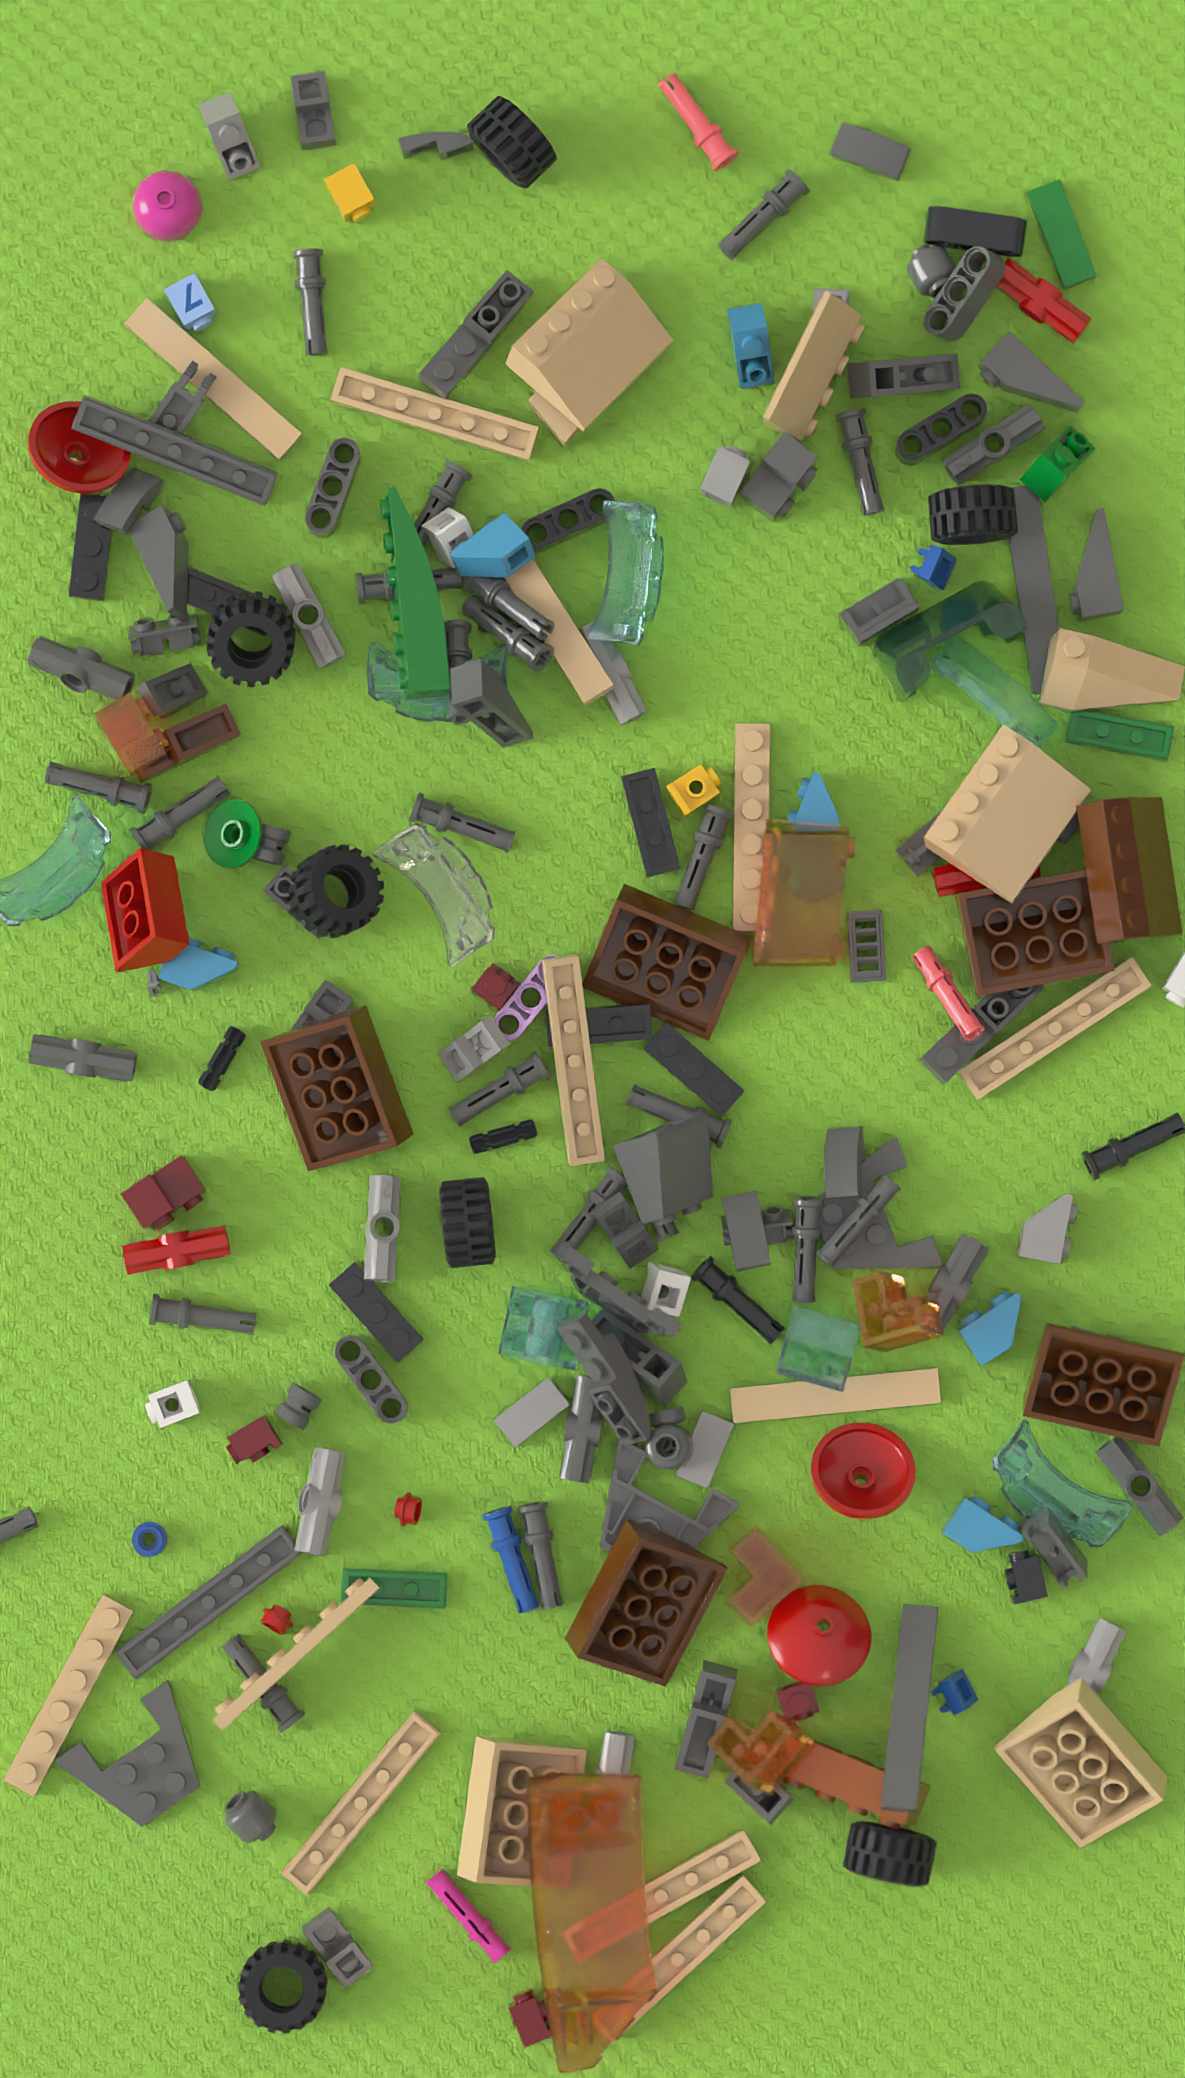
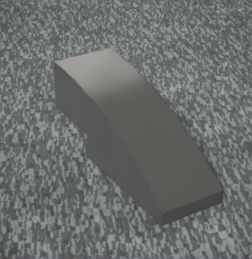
[675,1660,738,1779]

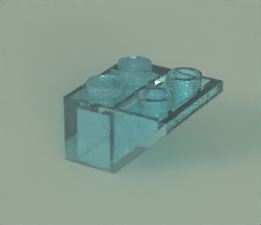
[498,1286,589,1370]
[775,1305,862,1392]

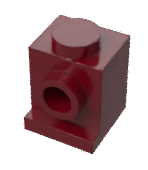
[472,963,520,1011]
[226,1415,283,1464]
[776,1681,820,1722]
[509,1989,557,2048]

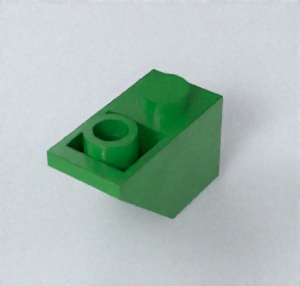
[1019,425,1096,502]

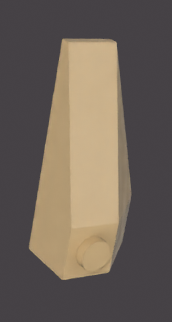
[1039,628,1185,712]

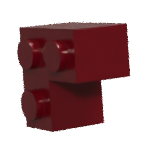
[121,1155,207,1231]

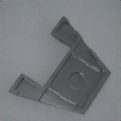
[818,1137,942,1269]
[561,1246,682,1337]
[600,1439,740,1552]
[55,1680,200,1827]

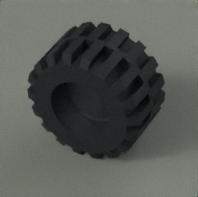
[467,96,557,189]
[928,484,1018,545]
[207,591,296,687]
[288,844,384,938]
[439,1177,496,1268]
[843,1821,937,1887]
[238,1940,328,2034]

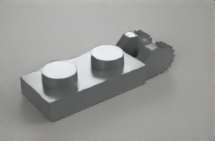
[149,360,217,434]

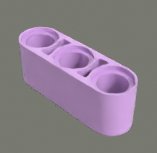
[494,955,560,1041]

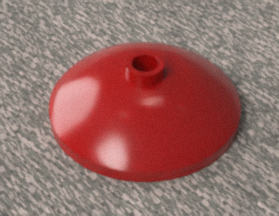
[27,401,131,494]
[811,1422,916,1519]
[767,1585,872,1687]

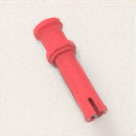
[658,73,739,172]

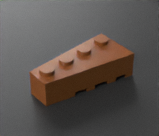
[776,1733,931,1830]

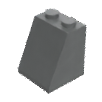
[613,1112,713,1226]

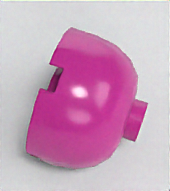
[133,170,202,242]

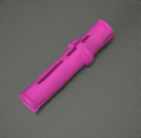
[426,1869,511,1964]

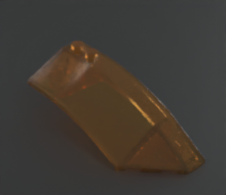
[527,1773,659,2073]

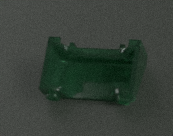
[874,581,1029,702]

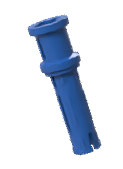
[482,1506,540,1614]

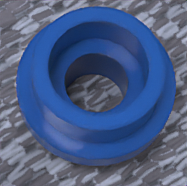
[132,1522,167,1557]

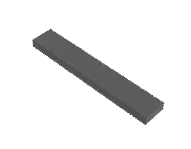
[71,394,278,506]
[1009,485,1059,695]
[115,1525,302,1680]
[881,1604,939,1813]

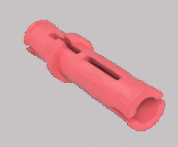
[912,946,985,1041]

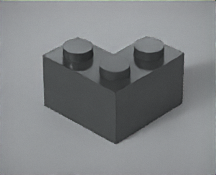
[740,432,818,521]

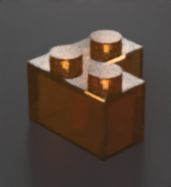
[94,692,169,776]
[853,1271,944,1353]
[727,1525,804,1626]
[707,1710,814,1795]

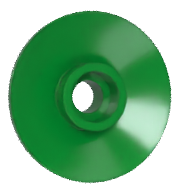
[204,799,262,869]

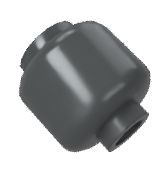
[907,245,956,298]
[646,1425,693,1470]
[224,1791,276,1843]

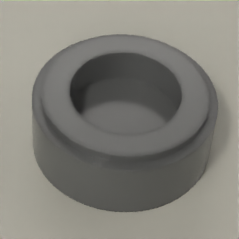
[649,1407,686,1428]

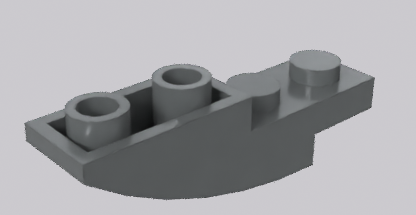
[418,270,534,399]
[919,985,1044,1085]
[556,1313,651,1445]

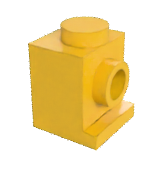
[666,764,722,818]

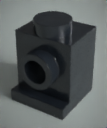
[1004,1549,1048,1605]

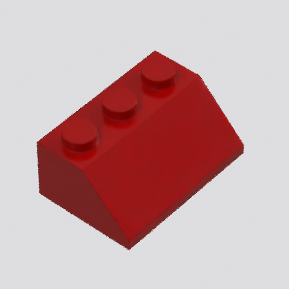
[101,848,190,972]

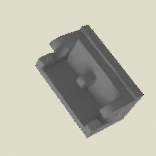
[839,578,919,646]
[1019,1507,1088,1588]

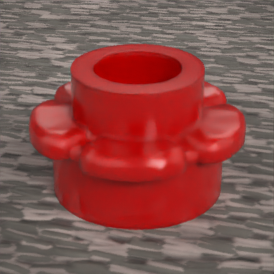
[394,1492,422,1527]
[260,1605,294,1635]

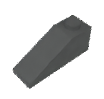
[978,332,1085,413]
[847,354,960,398]
[129,505,189,621]
[1069,508,1124,622]
[450,659,533,748]
[592,1309,687,1407]

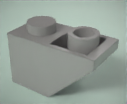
[198,92,261,180]
[699,445,750,508]
[1016,1194,1077,1264]

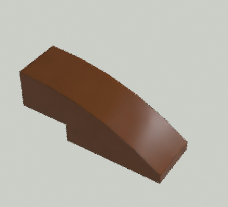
[126,704,241,783]

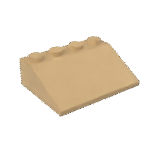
[506,258,673,432]
[763,290,865,443]
[924,724,1091,904]
[994,1678,1167,1848]
[457,1736,587,1889]

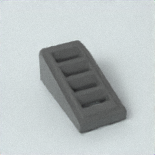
[846,910,886,983]

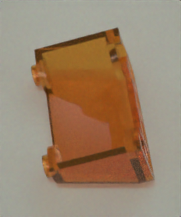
[752,819,855,967]

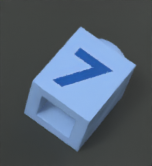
[164,273,217,332]

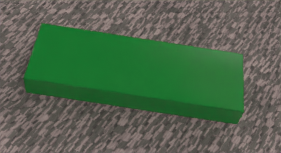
[1027,179,1097,290]
[1065,710,1174,761]
[341,1568,447,1609]

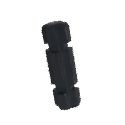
[198,1026,246,1091]
[469,1119,537,1154]

